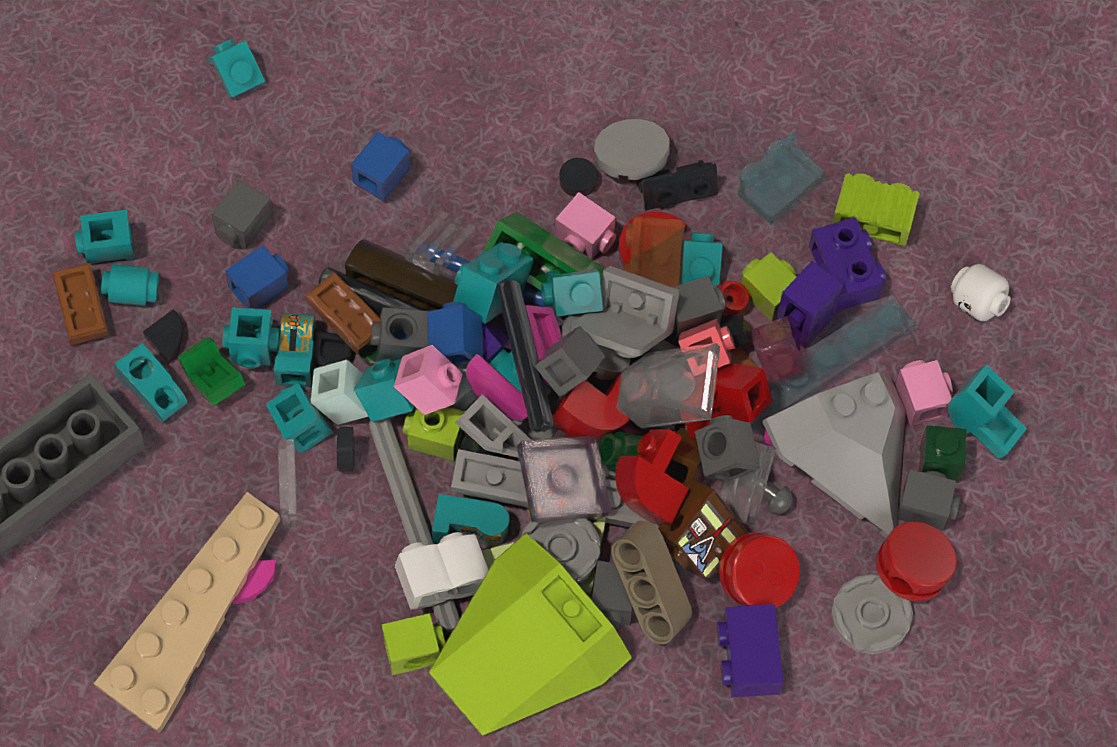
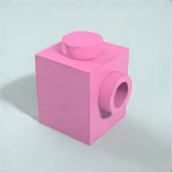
[555,192,617,259]
[394,345,463,415]
[895,360,953,426]

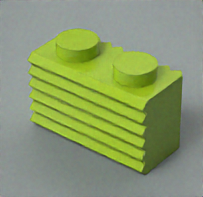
[832,173,920,246]

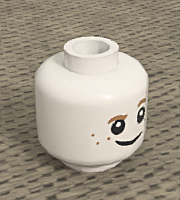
[951,264,1011,321]

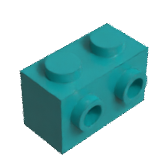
[453,242,534,324]

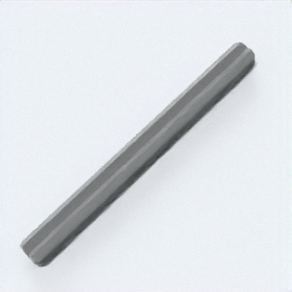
[369,417,460,634]

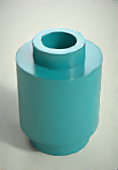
[101,264,159,306]

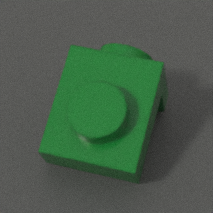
[178,337,246,406]

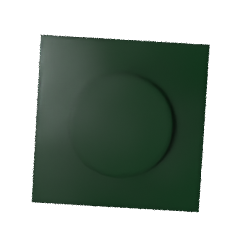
[919,425,966,483]

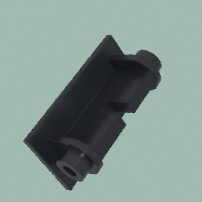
[637,160,718,211]

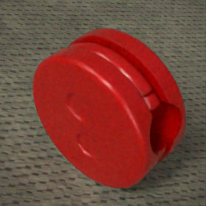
[876,521,957,601]
[719,532,800,608]

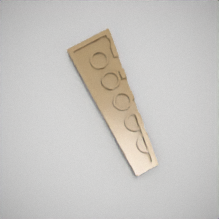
[94,492,281,733]

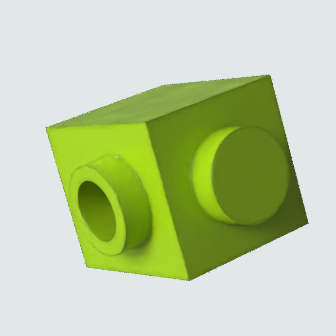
[741,252,796,322]
[403,407,465,461]

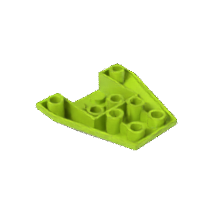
[428,533,632,736]

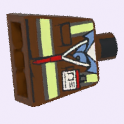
[658,480,749,579]

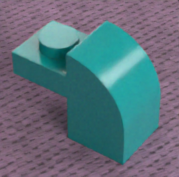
[948,364,1027,459]

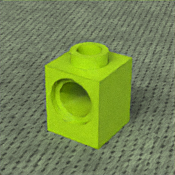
[382,613,445,675]

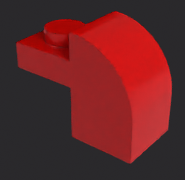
[680,364,773,439]
[552,368,639,443]
[615,429,689,524]

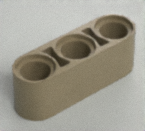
[611,520,692,644]

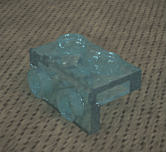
[738,132,824,225]

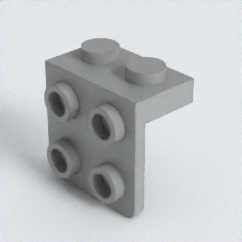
[570,266,680,358]

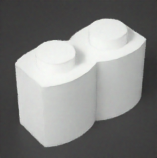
[395,532,488,610]

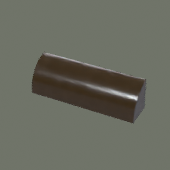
[345,239,498,325]

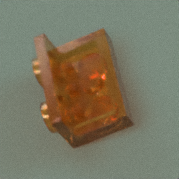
[623,216,685,287]

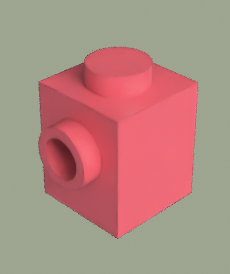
[678,319,736,377]

